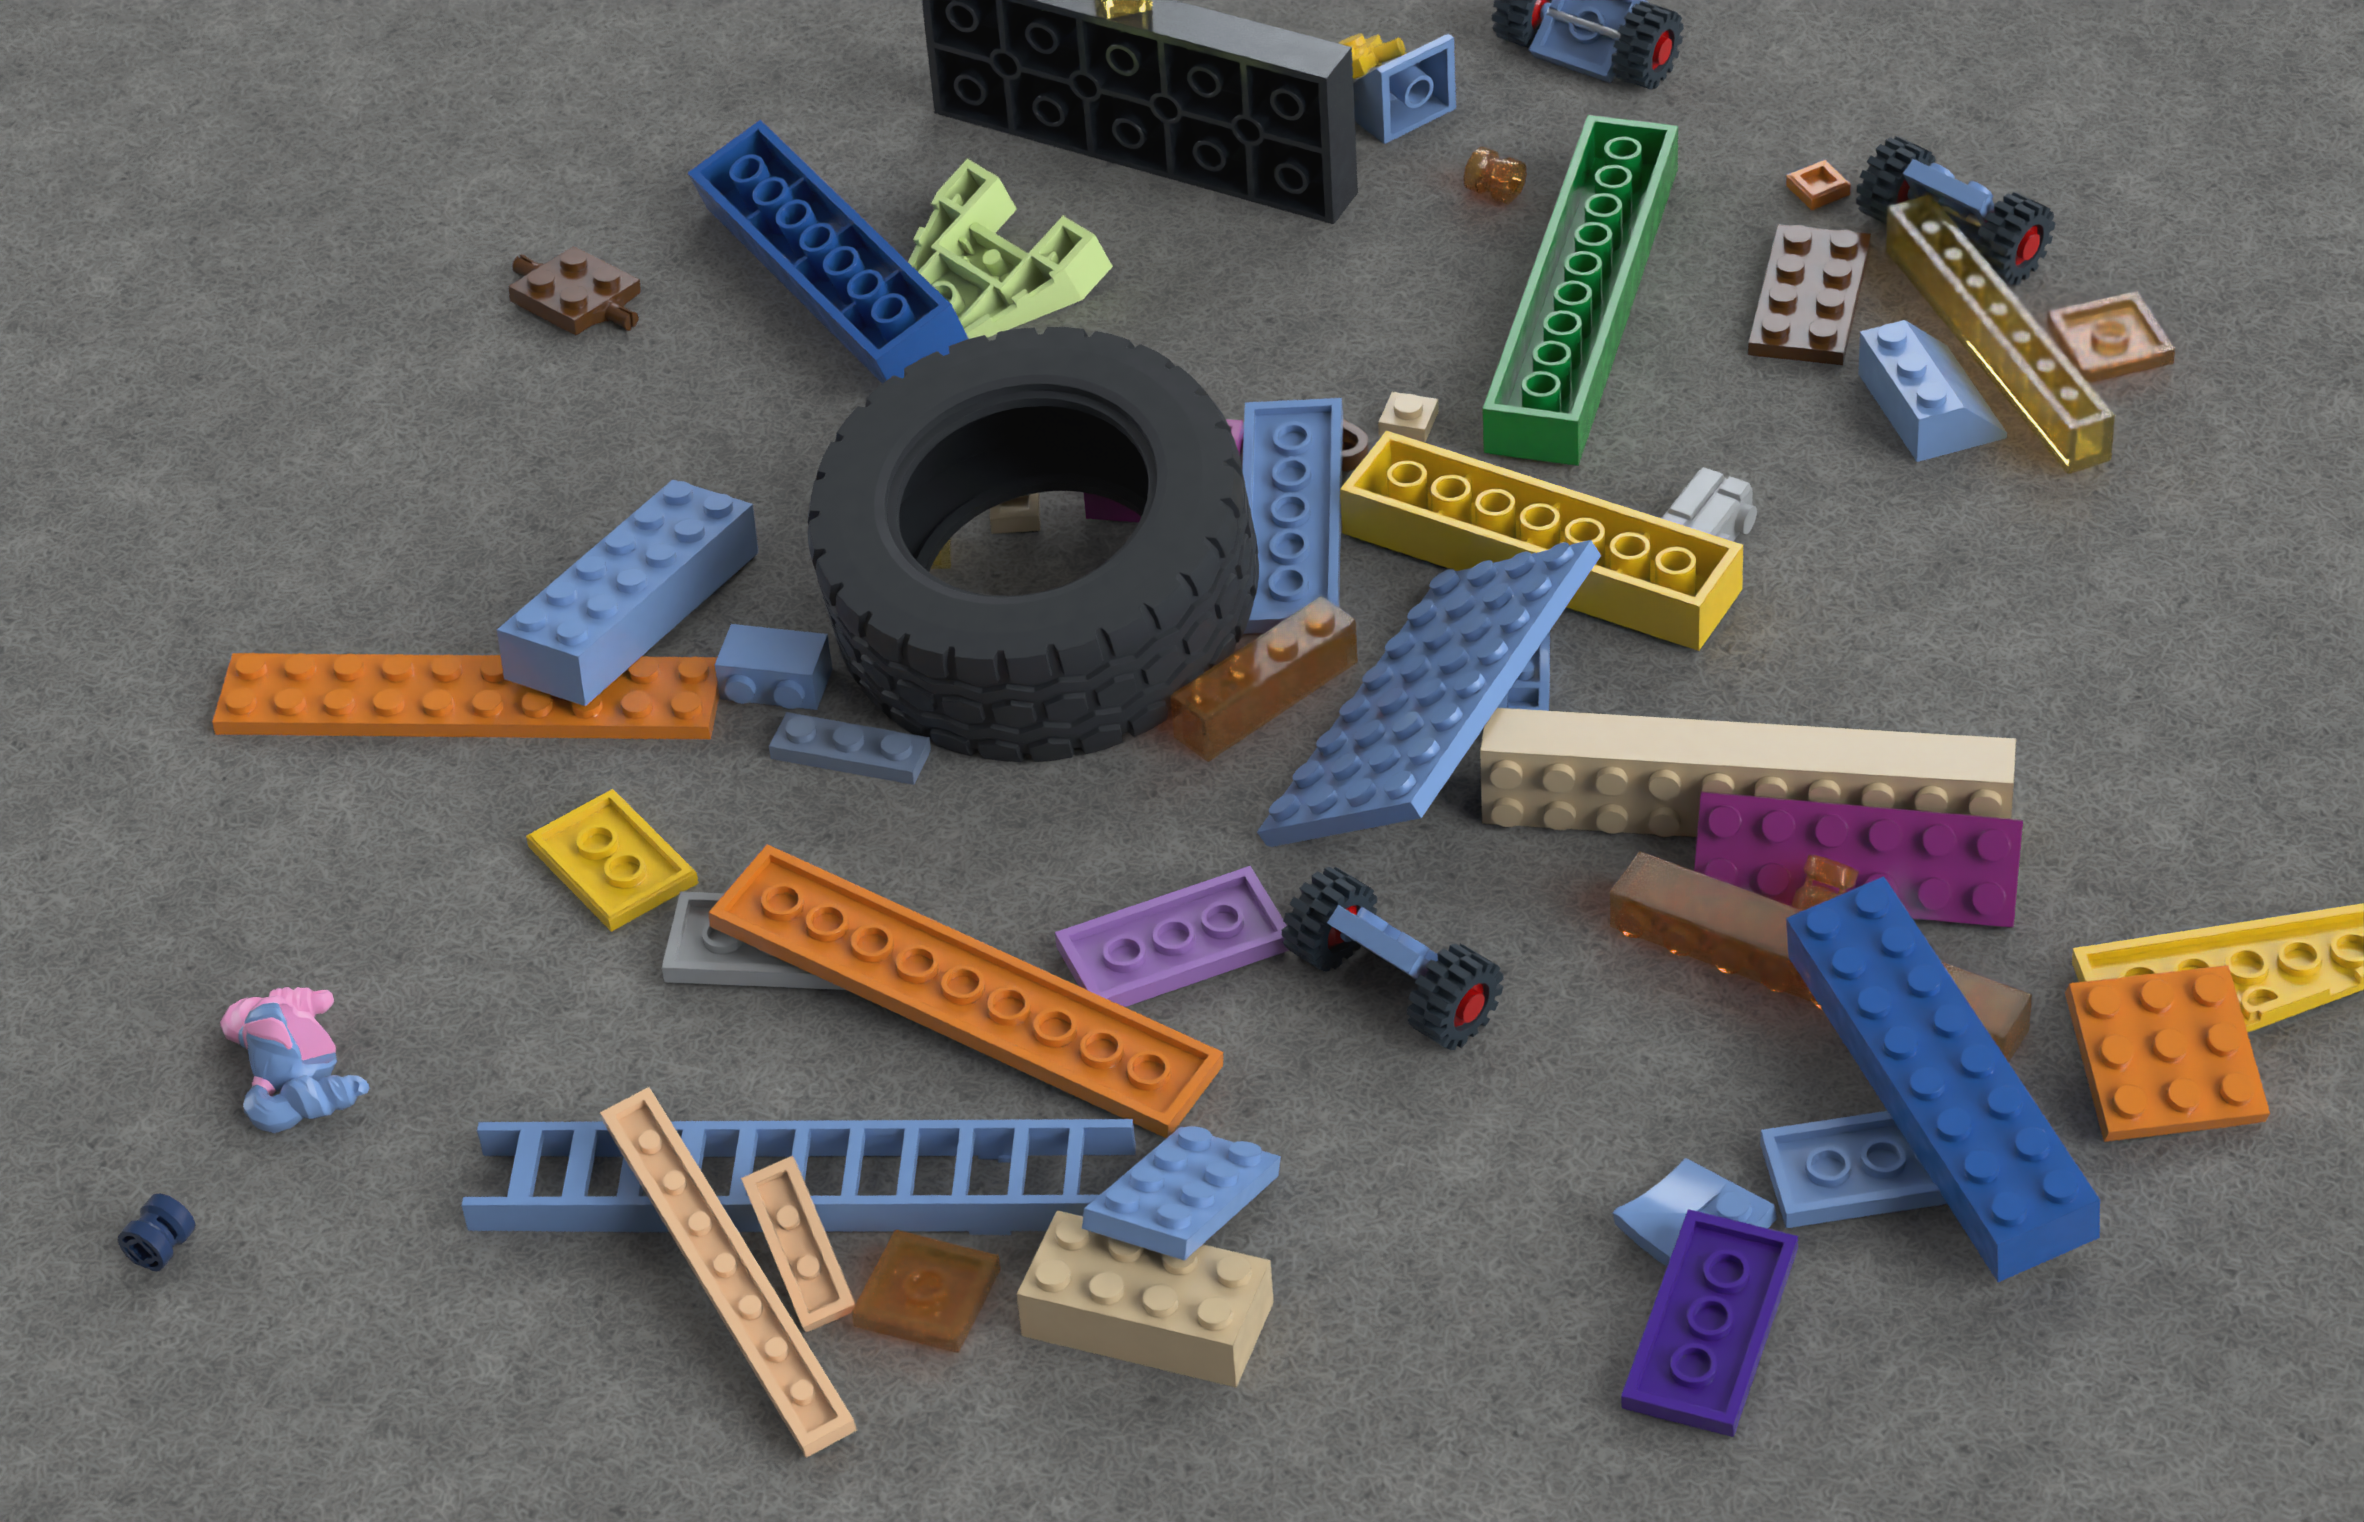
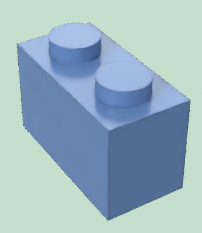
[715,624,833,710]

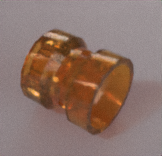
[1463,146,1527,205]
[1791,854,1860,911]

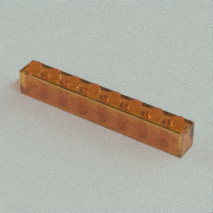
[1610,851,2032,1063]

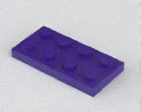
[1621,1209,1798,1437]

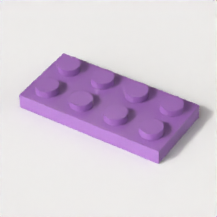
[1055,866,1289,1007]

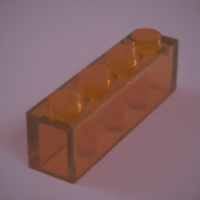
[1171,596,1358,762]

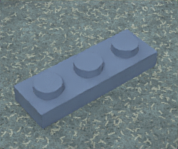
[769,712,931,785]

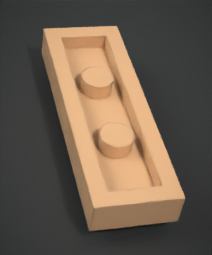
[741,1156,858,1332]

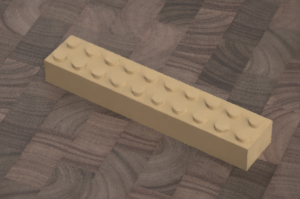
[1480,708,2016,837]

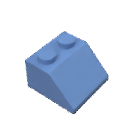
[1353,33,1456,144]

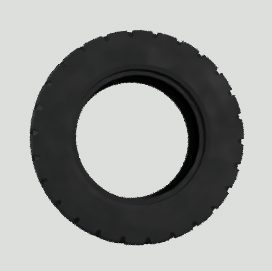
[808,327,1259,762]

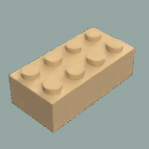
[1017,1211,1273,1387]

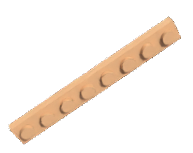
[600,1087,857,1458]

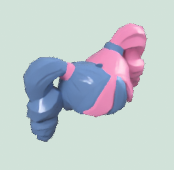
[220,987,369,1133]

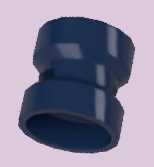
[118,1194,196,1272]

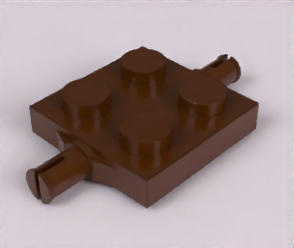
[508,246,641,335]

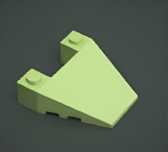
[908,159,1113,339]

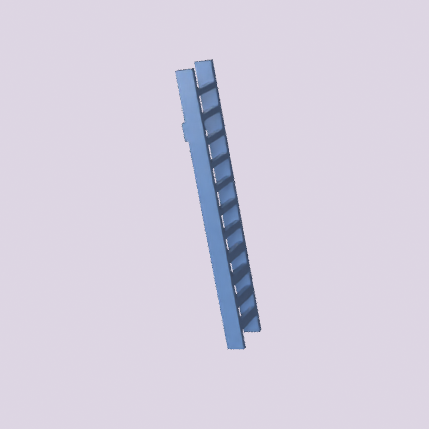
[462,1119,1136,1235]

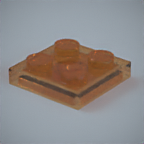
[2047,291,2175,384]
[852,1229,1001,1353]

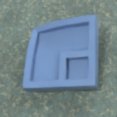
[1613,1158,1777,1266]

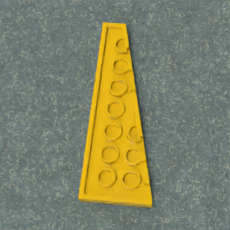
[2072,903,2364,1033]

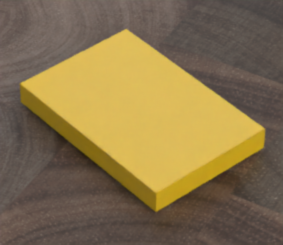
[526,789,699,932]

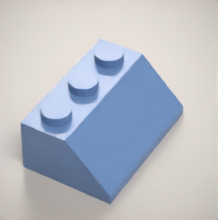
[1858,320,2007,462]

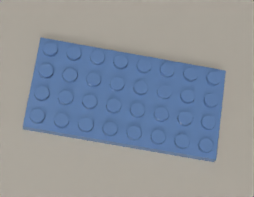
[1257,540,1601,847]

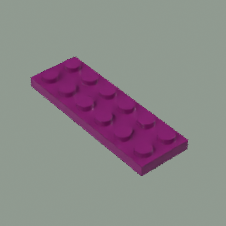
[1692,792,2023,928]

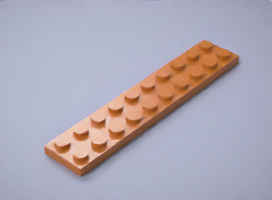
[212,653,720,739]
[708,844,1224,1138]

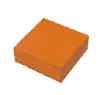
[1786,160,1851,210]

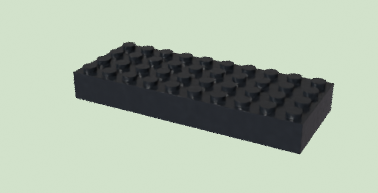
[922,0,1358,225]

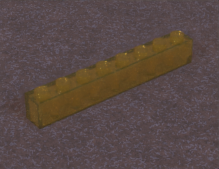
[1886,194,2115,474]

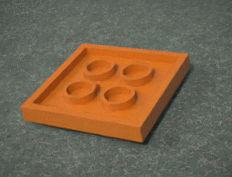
[2065,965,2270,1142]

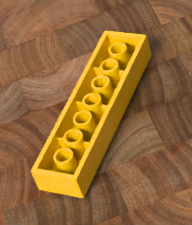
[1340,430,1743,651]

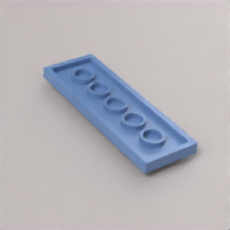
[1242,398,1343,634]

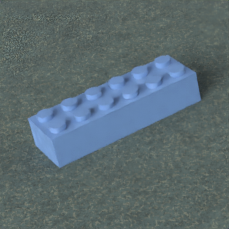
[497,479,758,706]

